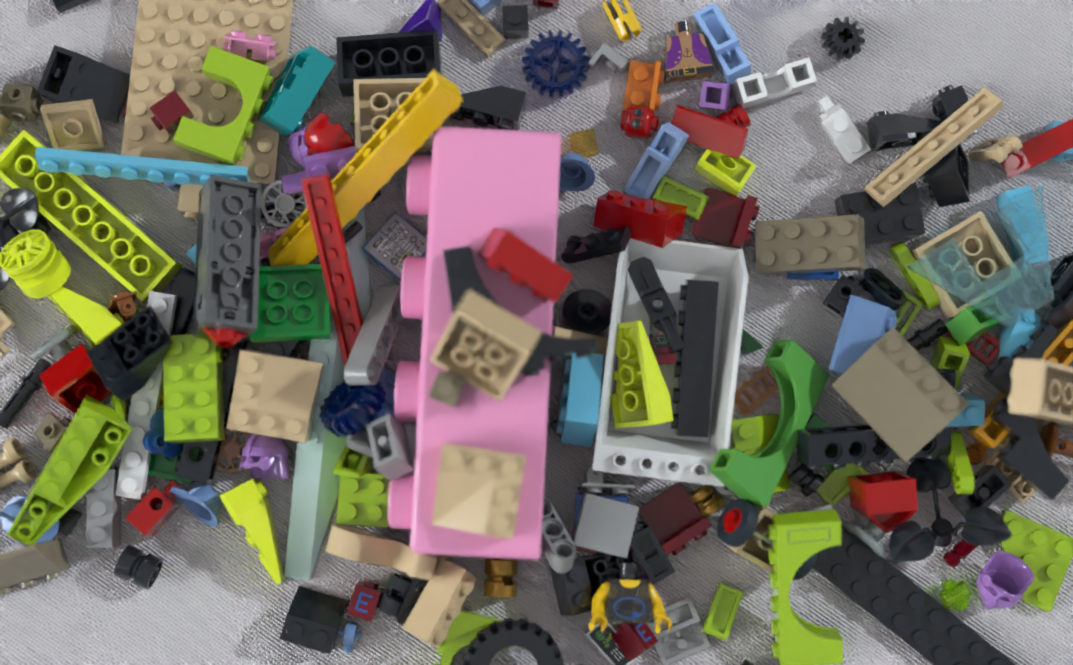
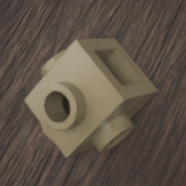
[0,84,44,122]
[34,412,71,454]

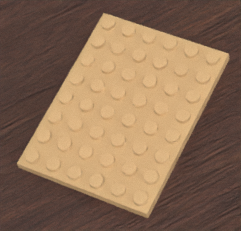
[121,0,294,186]

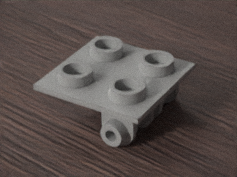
[578,466,635,495]

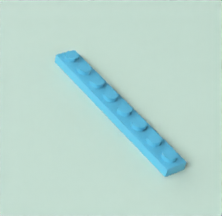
[35,147,249,186]

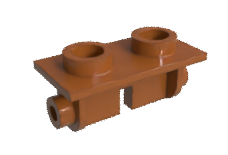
[108,291,137,324]

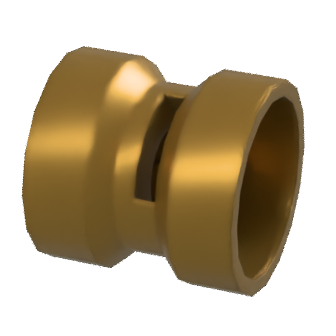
[689,484,725,518]

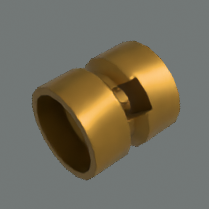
[484,558,518,598]

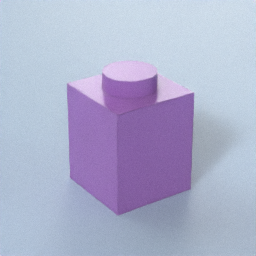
[699,80,733,110]

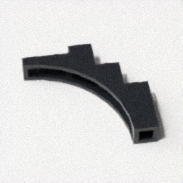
[443,246,597,377]
[983,324,1070,500]

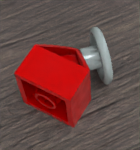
[31,325,112,414]
[845,471,918,558]

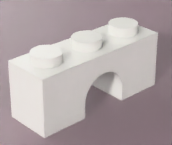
[733,57,817,109]

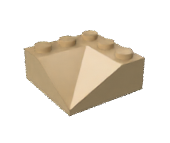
[353,78,434,154]
[910,211,1021,318]
[429,289,542,402]
[227,350,324,443]
[432,443,526,539]

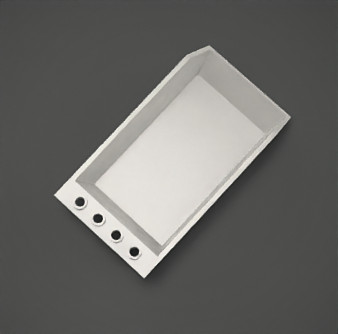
[592,238,748,487]

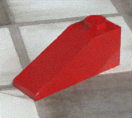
[1001,119,1073,178]

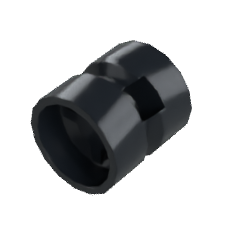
[114,545,163,590]
[377,573,412,617]

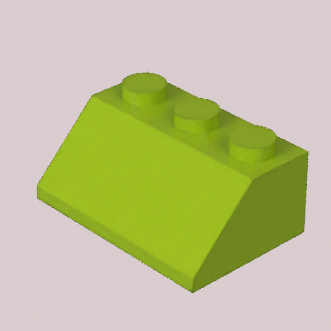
[730,413,790,493]

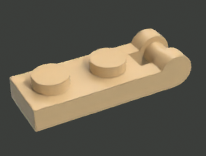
[967,135,1023,163]

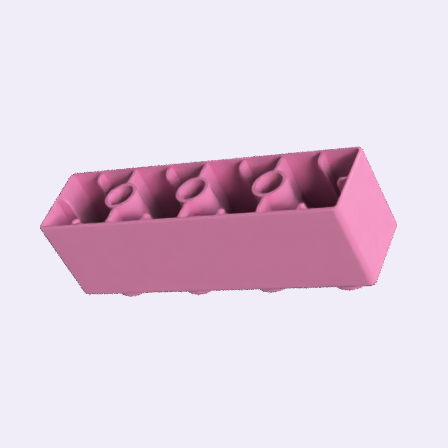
[388,127,561,560]

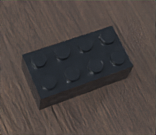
[336,30,442,97]

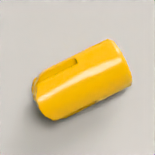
[601,0,642,42]

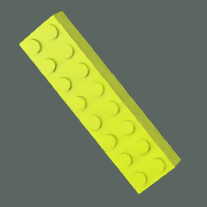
[0,129,183,303]

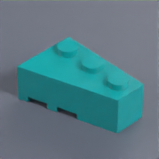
[258,45,336,136]

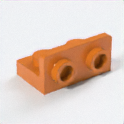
[623,60,665,112]

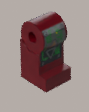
[649,318,676,364]

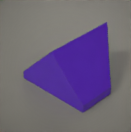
[398,0,442,42]

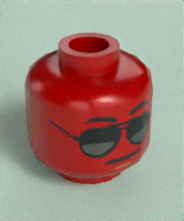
[620,105,659,139]

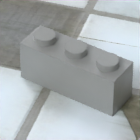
[86,469,122,548]

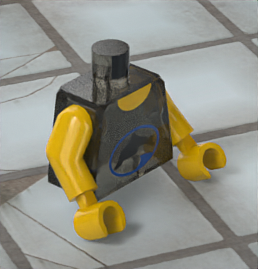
[589,562,672,634]

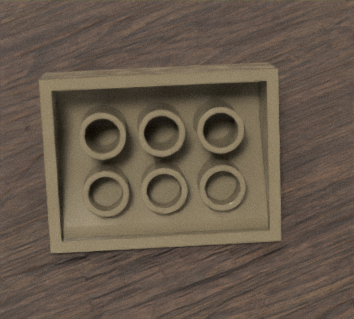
[831,328,970,463]
[0,539,69,594]

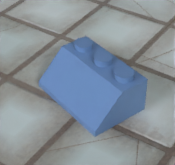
[829,295,897,376]

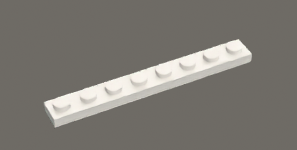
[115,291,178,500]

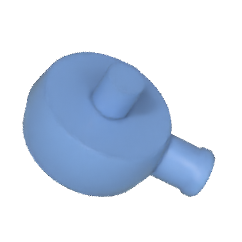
[338,621,363,653]

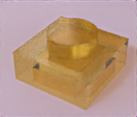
[569,128,599,158]

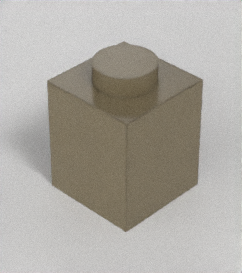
[428,371,466,407]

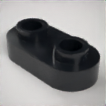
[859,268,906,311]

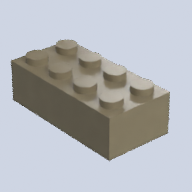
[755,215,865,275]

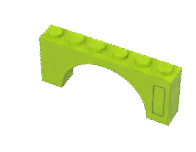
[768,509,843,665]

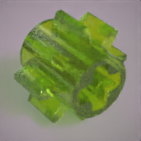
[939,578,972,612]

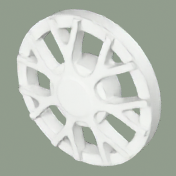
[261,180,307,227]

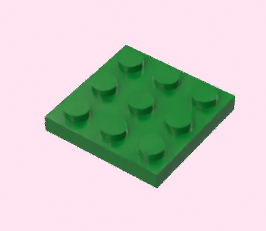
[250,264,331,342]

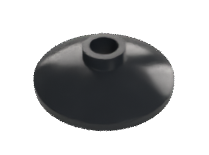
[562,289,612,334]

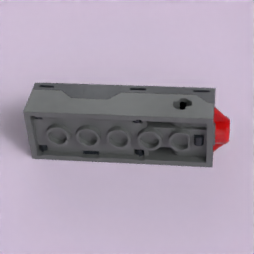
[192,175,262,347]

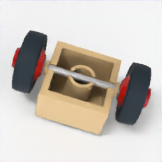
[717,499,818,580]

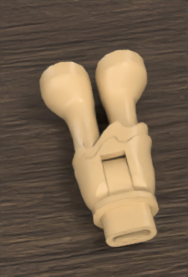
[0,437,37,492]

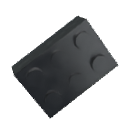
[834,183,925,246]

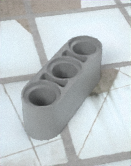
[541,498,576,573]

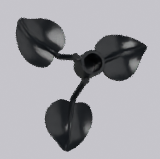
[0,188,39,291]
[889,457,1011,564]

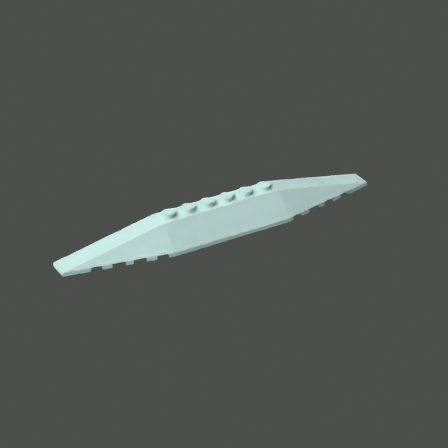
[284,205,371,580]

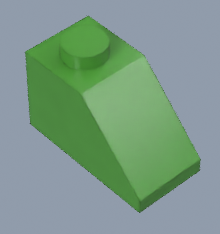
[946,297,1009,346]

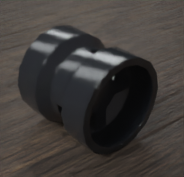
[788,463,825,497]

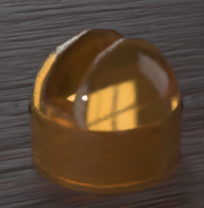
[966,443,987,465]

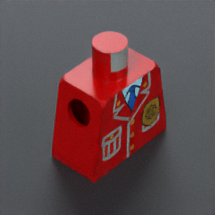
[125,480,183,538]

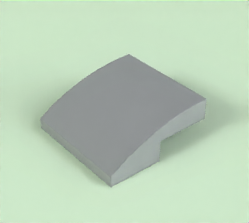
[573,493,639,558]
[643,597,711,665]

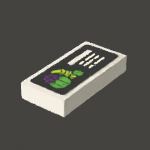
[585,620,637,665]

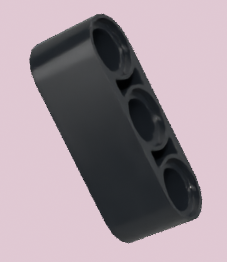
[169,267,195,335]

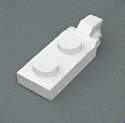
[816,96,871,165]

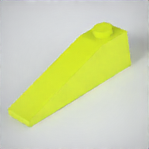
[47,286,125,349]
[611,320,674,428]
[220,478,286,585]

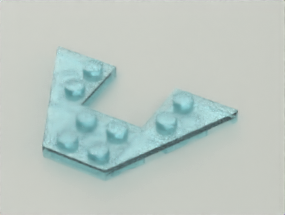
[907,184,1054,327]

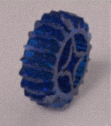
[522,30,590,98]
[319,379,386,438]

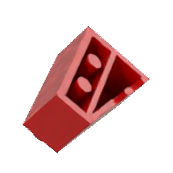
[593,191,687,248]
[477,228,574,303]

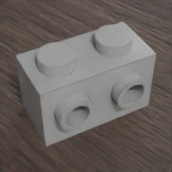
[367,413,414,481]

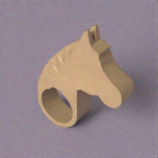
[325,524,453,580]

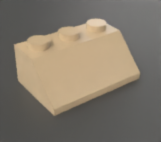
[403,558,477,649]

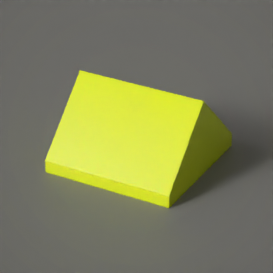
[693,149,757,196]

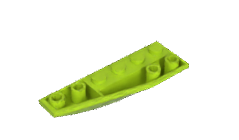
[7,395,132,546]

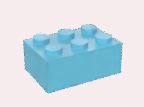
[556,353,604,447]

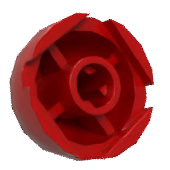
[305,112,356,156]

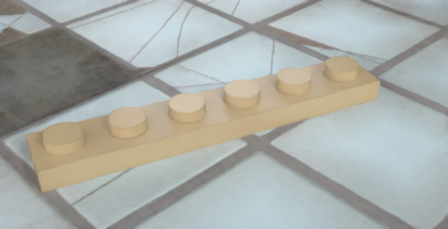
[865,87,1004,207]

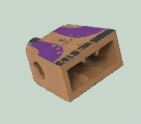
[664,21,714,83]

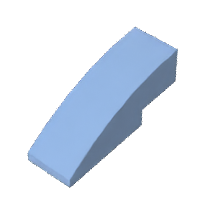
[693,3,751,84]
[623,122,690,199]

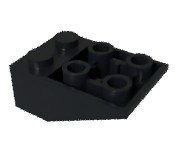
[36,45,130,124]
[449,86,526,131]
[87,306,173,402]
[549,547,639,616]

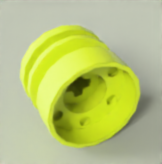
[0,229,71,299]

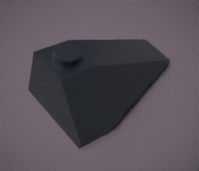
[866,111,978,152]

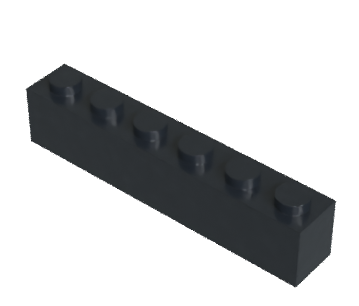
[671,280,719,437]

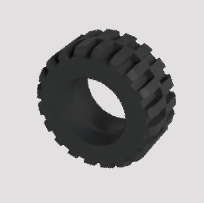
[463,618,564,665]

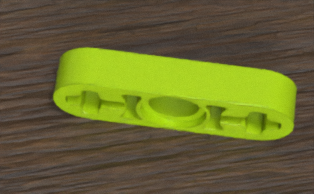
[889,242,941,310]
[945,431,974,494]

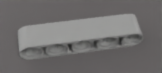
[344,284,403,386]

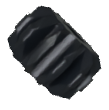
[821,17,865,60]

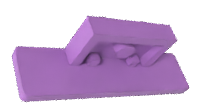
[281,146,356,194]

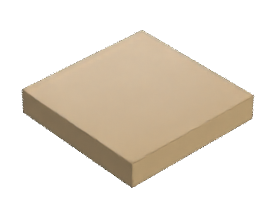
[40,99,106,151]

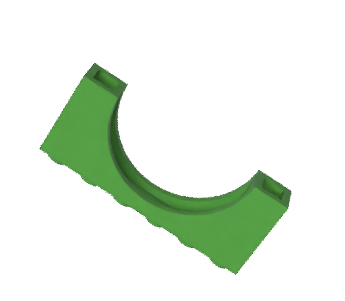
[709,340,830,507]

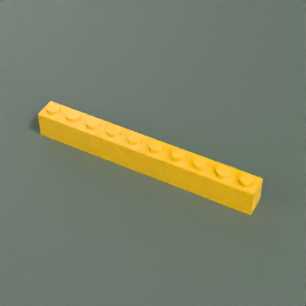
[268,70,463,266]

